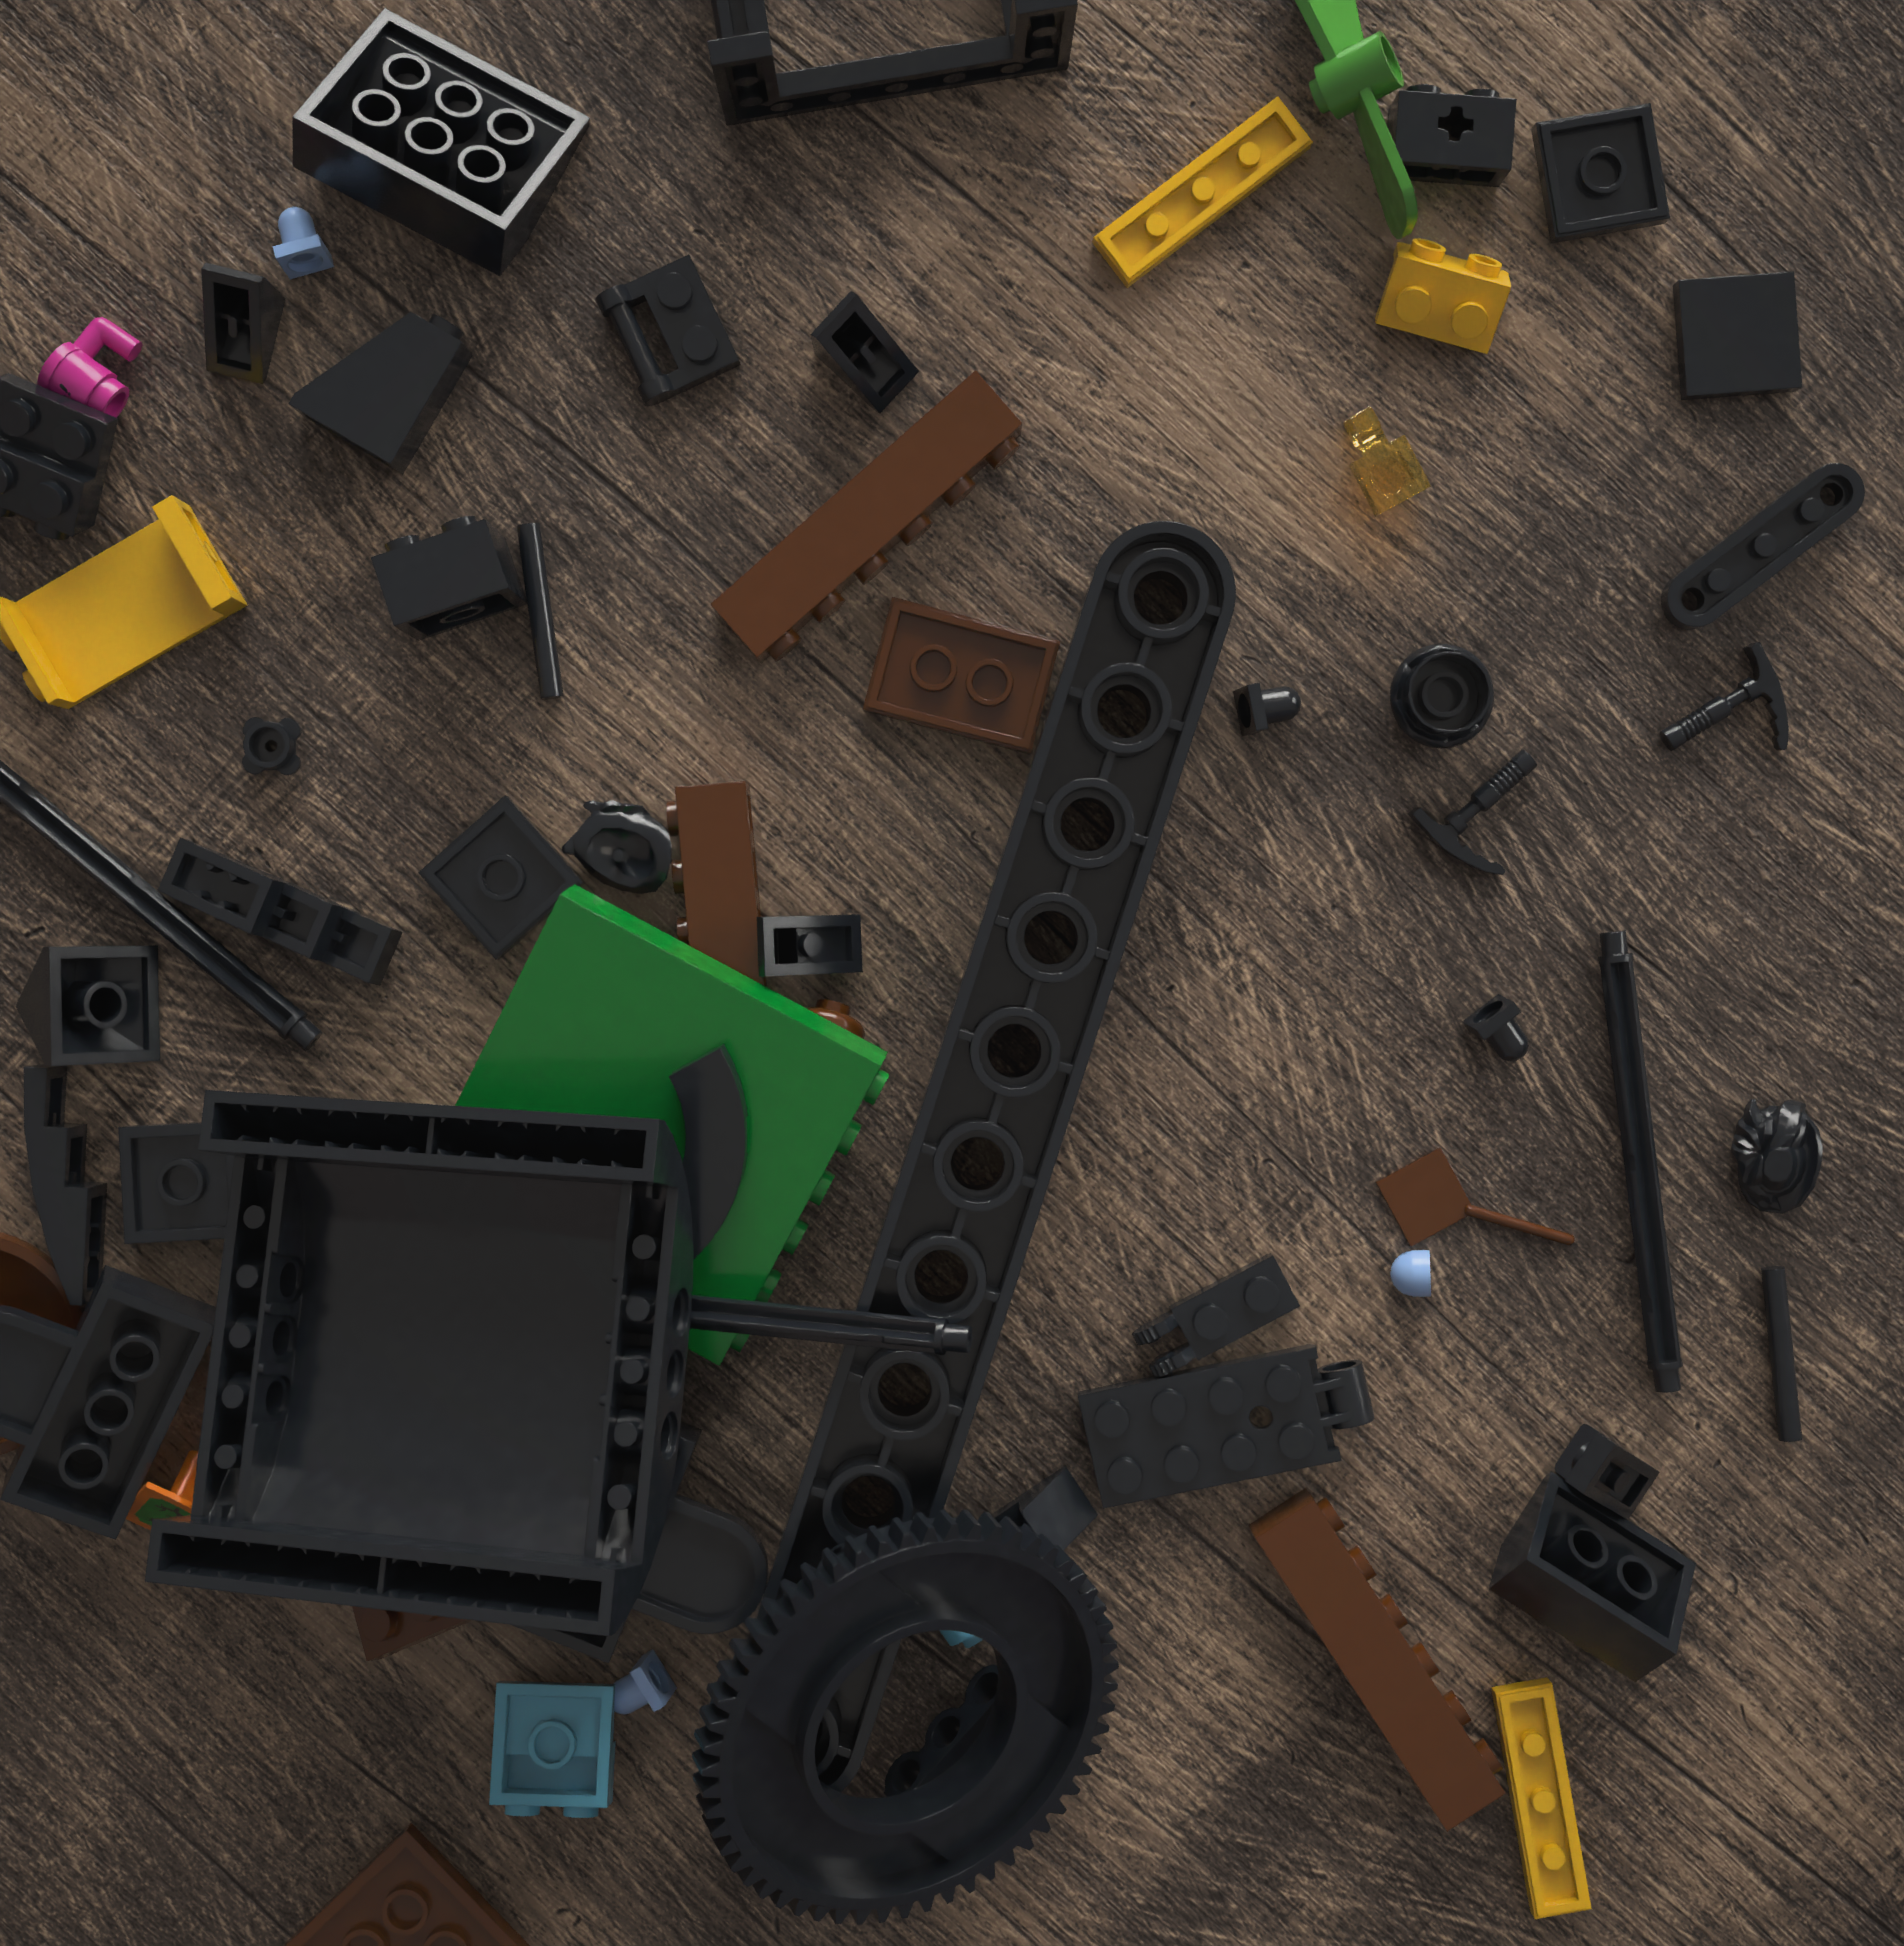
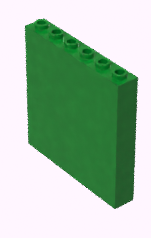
[455,884,890,1366]

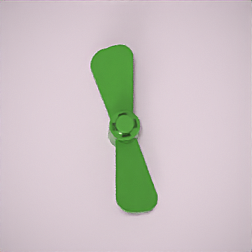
[1295,0,1418,240]

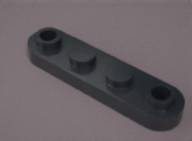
[1661,463,1865,630]

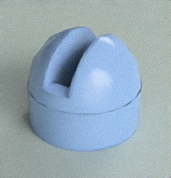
[1390,1250,1431,1297]

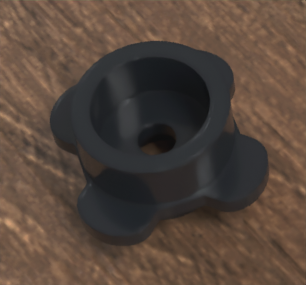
[242,717,302,776]

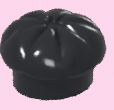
[1390,644,1494,748]

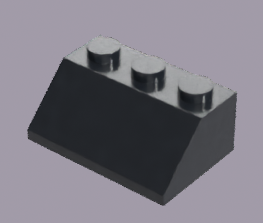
[1489,1471,1696,1682]

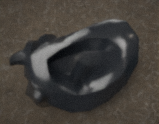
[562,800,672,894]
[1730,1099,1823,1214]

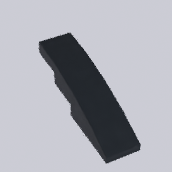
[158,837,403,986]
[23,1064,107,1306]

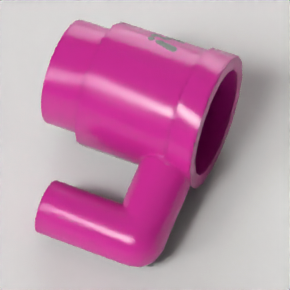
[37,317,143,418]

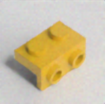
[1375,238,1511,354]

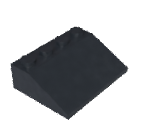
[292,8,590,276]

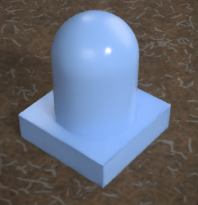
[273,207,334,279]
[613,1649,677,1715]

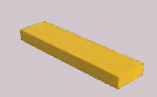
[1092,96,1313,288]
[1491,1677,1592,1919]

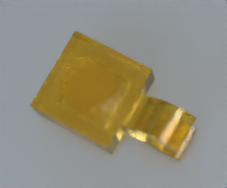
[1343,406,1431,517]

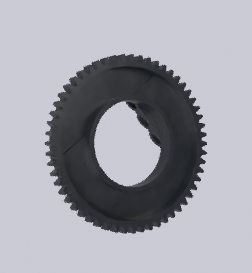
[692,1510,1119,1925]

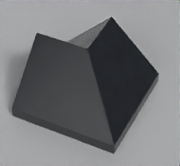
[16,945,160,1066]

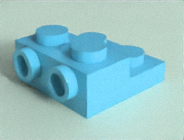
[489,1681,616,1818]

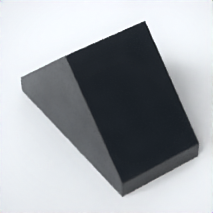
[201,263,286,384]
[810,291,919,414]

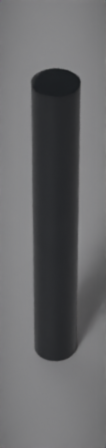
[516,523,564,700]
[1761,1266,1802,1442]

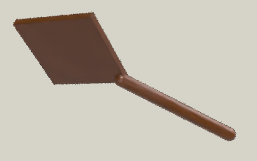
[1375,1147,1575,1247]

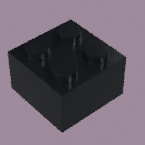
[371,516,527,641]

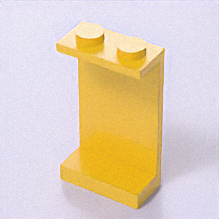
[0,495,248,709]

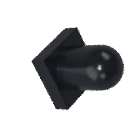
[1233,683,1301,736]
[1462,994,1529,1062]

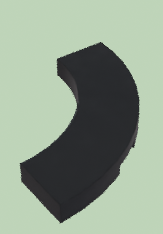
[669,1044,748,1260]

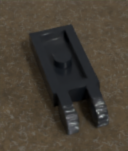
[1132,1253,1300,1378]

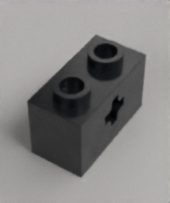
[1387,84,1517,187]

